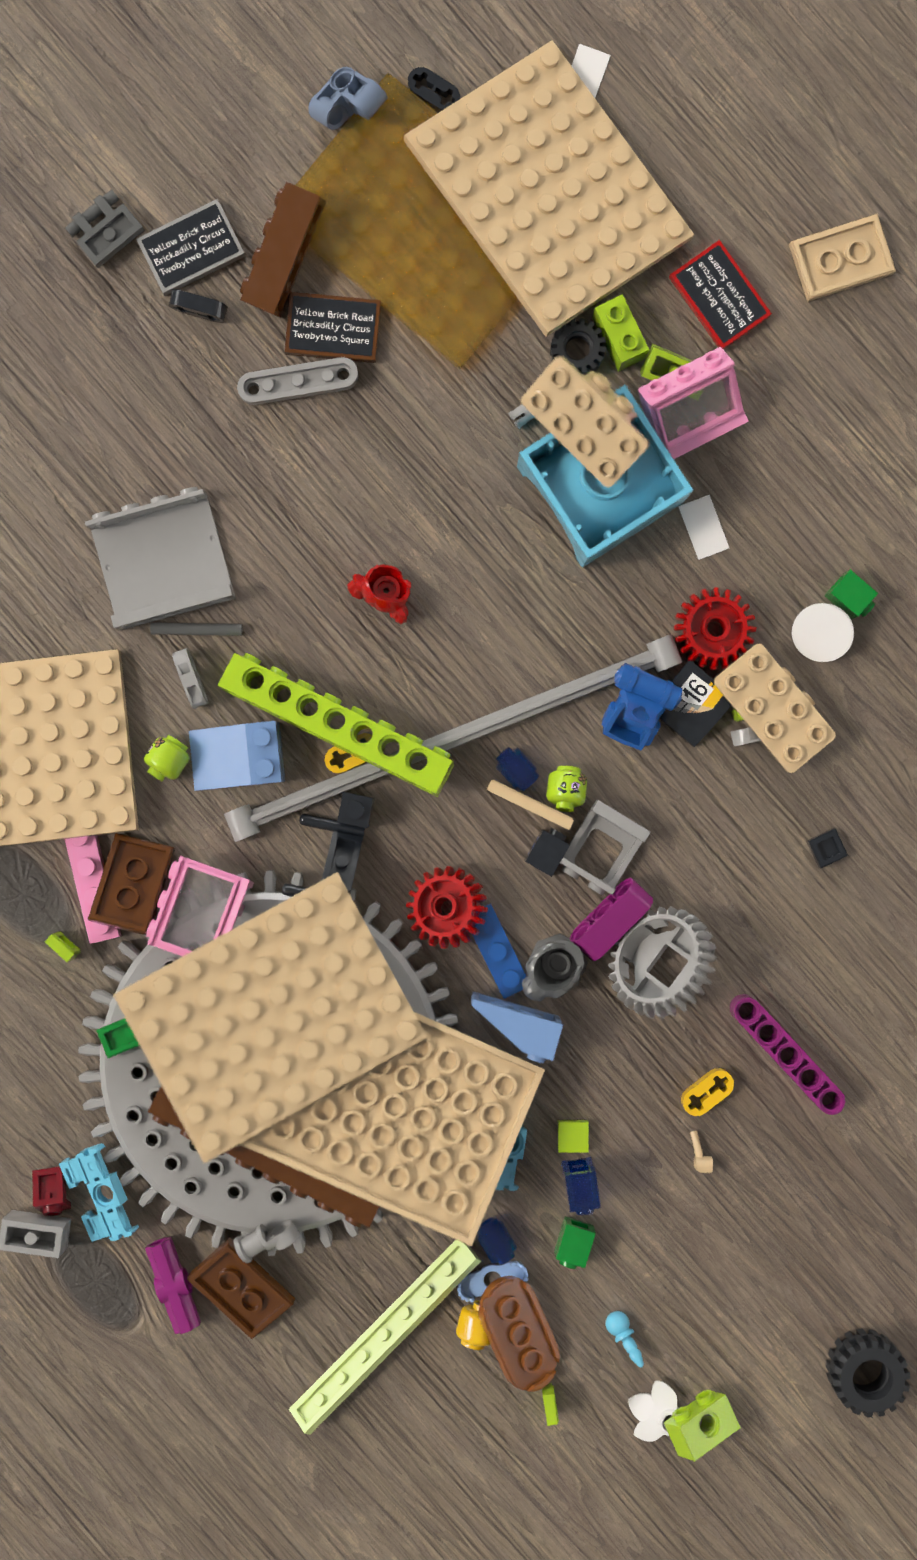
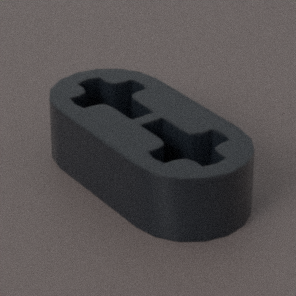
[408,67,460,113]
[168,290,228,323]

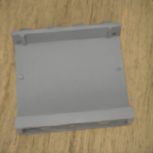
[85,487,236,631]

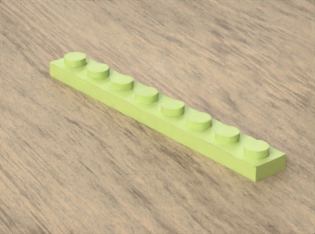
[289,1240,481,1435]

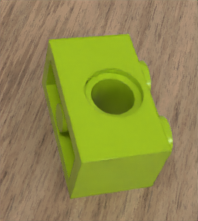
[592,294,649,372]
[663,1390,741,1461]

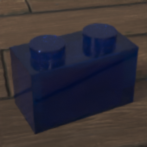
[561,1157,601,1215]

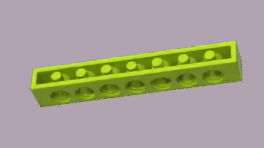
[218,653,454,797]

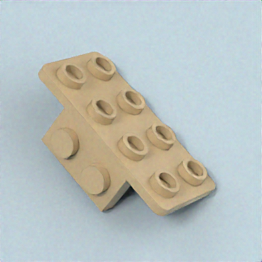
[521,356,649,487]
[714,644,836,773]

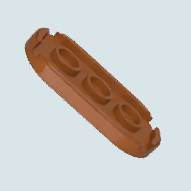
[478,1276,560,1392]

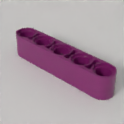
[729,994,846,1115]

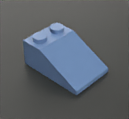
[189,721,285,791]
[471,991,563,1063]

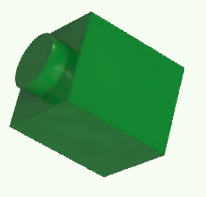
[824,569,878,619]
[554,1216,596,1269]

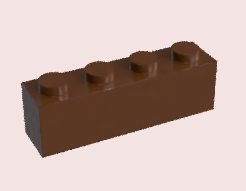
[240,182,326,318]

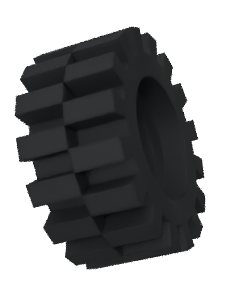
[550,318,606,375]

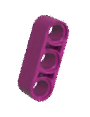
[570,878,654,961]

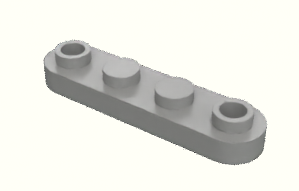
[237,357,358,405]

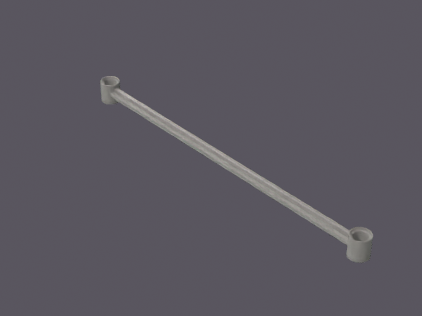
[224,634,683,842]

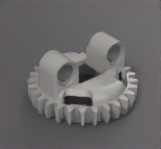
[608,906,717,1019]

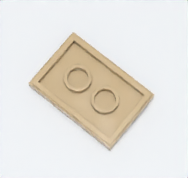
[789,214,896,302]

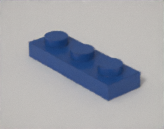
[472,903,527,999]

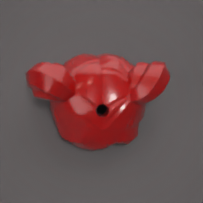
[347,564,411,624]

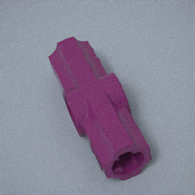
[145,1237,201,1334]

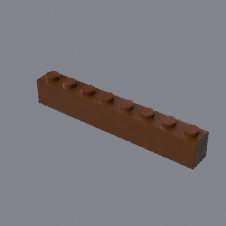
[147,1085,380,1228]

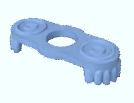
[457,1261,528,1303]

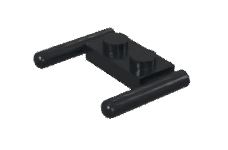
[282,813,365,897]

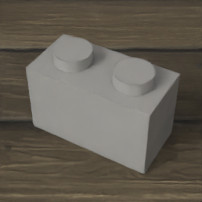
[0,1210,72,1258]

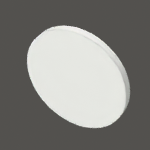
[792,603,854,662]

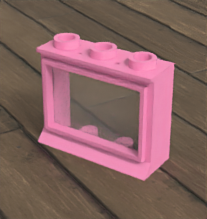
[637,347,749,459]
[146,856,254,956]

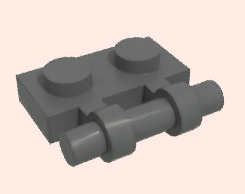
[64,189,145,268]

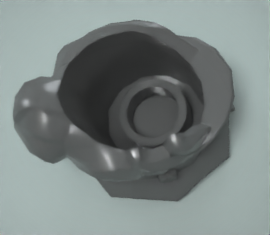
[522,933,588,1001]

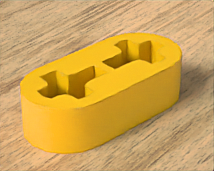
[325,733,372,773]
[681,1068,734,1116]

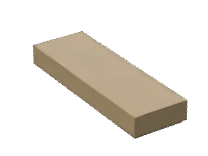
[486,779,574,830]

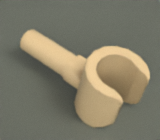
[690,1130,713,1173]

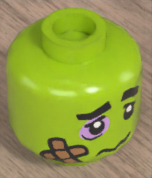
[144,735,190,782]
[546,766,587,812]

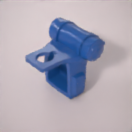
[602,663,682,750]

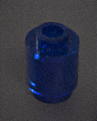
[495,747,540,792]
[476,1216,517,1265]

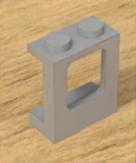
[560,800,650,896]

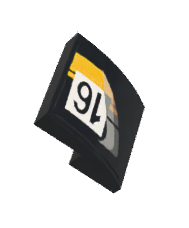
[660,660,732,747]

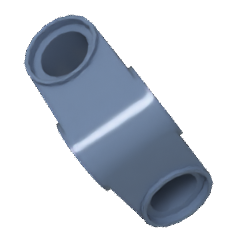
[308,67,388,130]

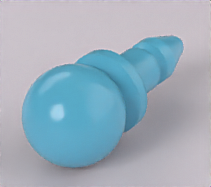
[606,1311,644,1368]

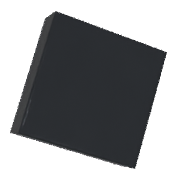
[806,828,848,868]

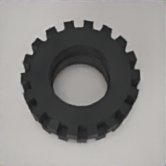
[825,1329,911,1418]

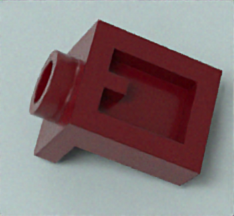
[32,1167,71,1216]

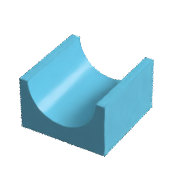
[517,385,693,568]

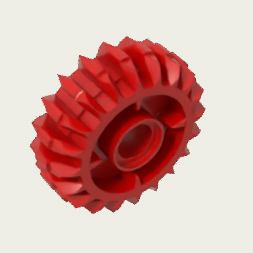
[673,587,756,670]
[406,866,488,949]

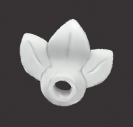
[628,1381,679,1442]

